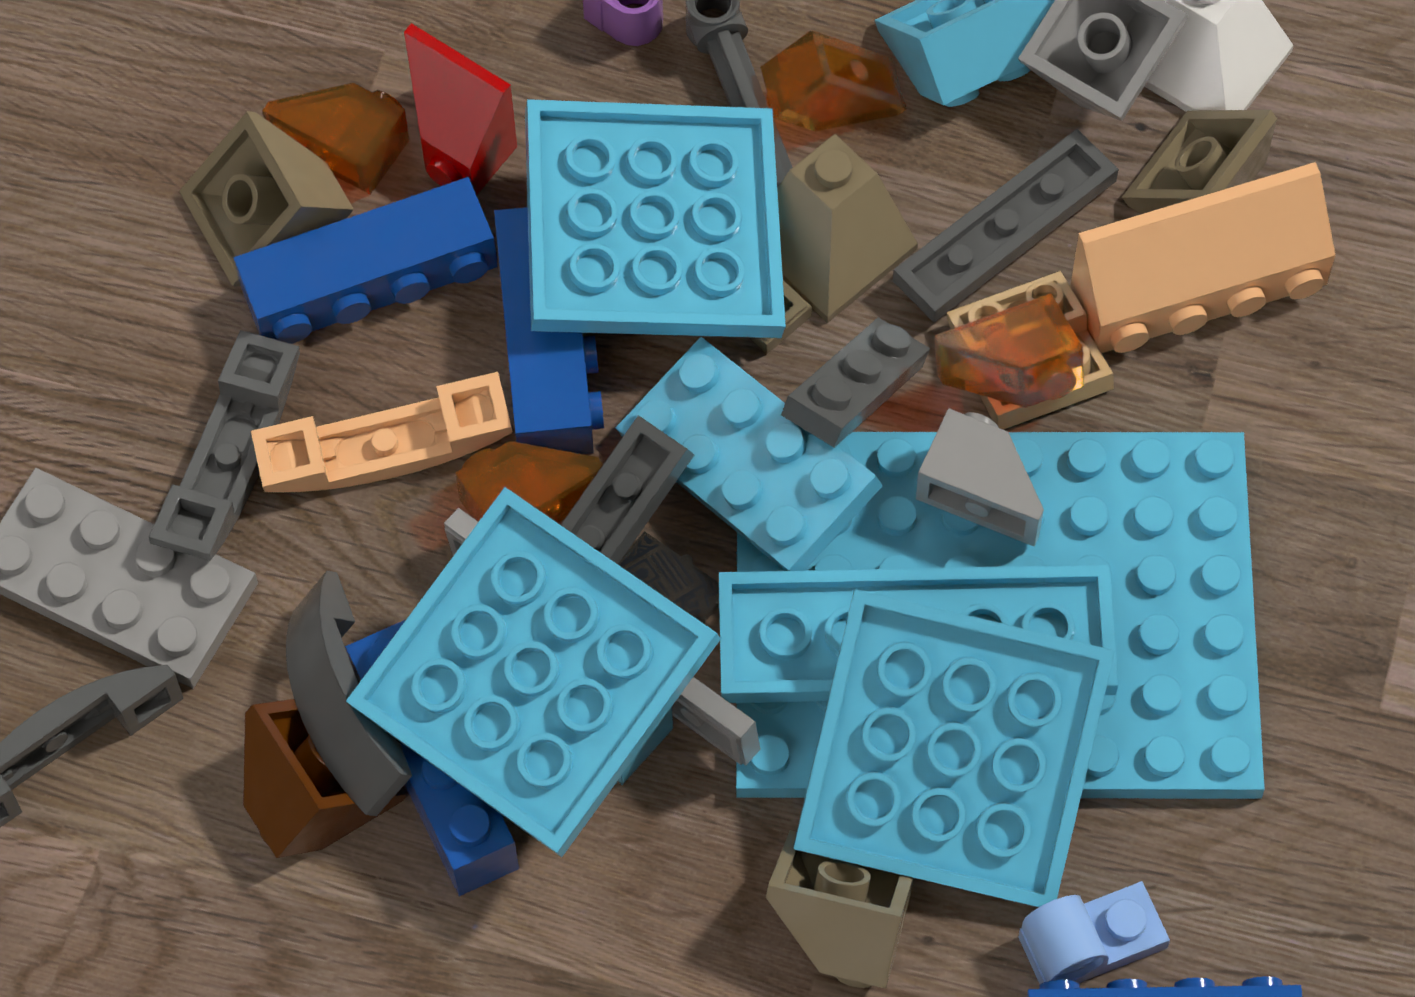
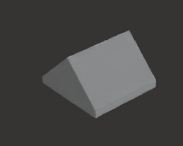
[1018,0,1188,121]

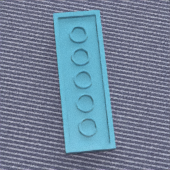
[719,564,1118,703]

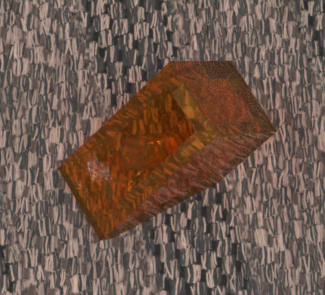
[760,30,907,132]
[262,83,410,195]
[934,293,1084,408]
[455,441,603,523]

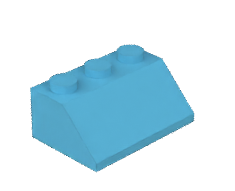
[874,0,1055,107]

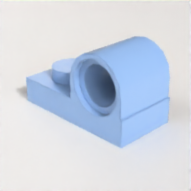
[1018,881,1170,984]

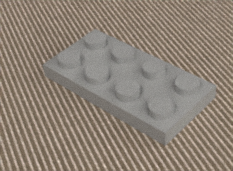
[0,468,258,689]

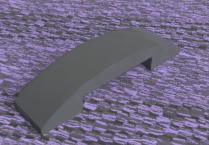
[149,330,300,561]
[286,571,412,816]
[0,665,184,828]

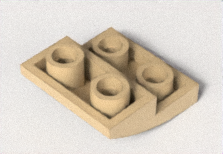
[947,271,1114,430]

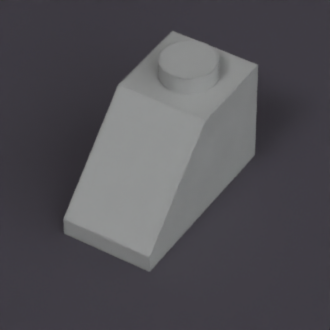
[916,408,1044,547]

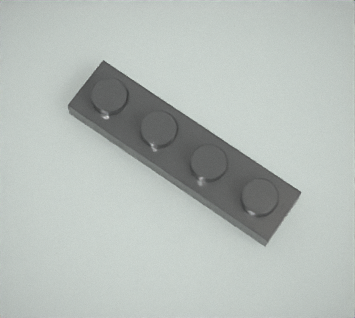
[893,129,1119,323]

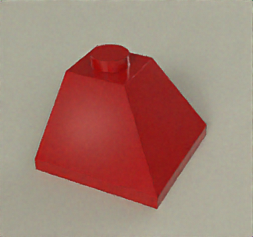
[404,23,517,196]

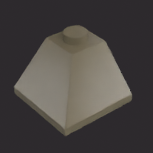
[179,111,354,286]
[777,134,918,323]
[766,830,914,989]

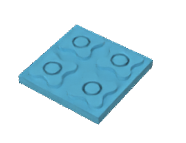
[525,99,786,338]
[346,487,721,857]
[793,589,1115,907]

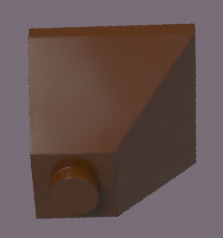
[243,699,409,858]

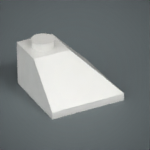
[1144,0,1293,112]

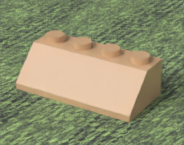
[1070,162,1335,353]

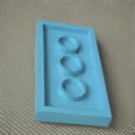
[616,337,883,571]

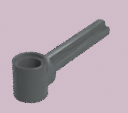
[686,0,793,188]

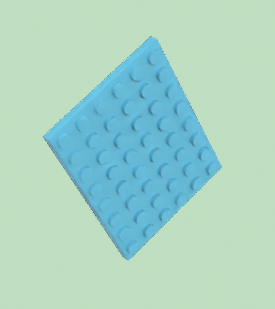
[736,432,1265,799]

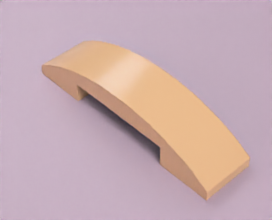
[251,372,513,493]

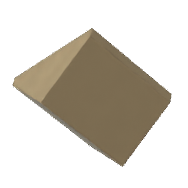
[1122,110,1277,214]

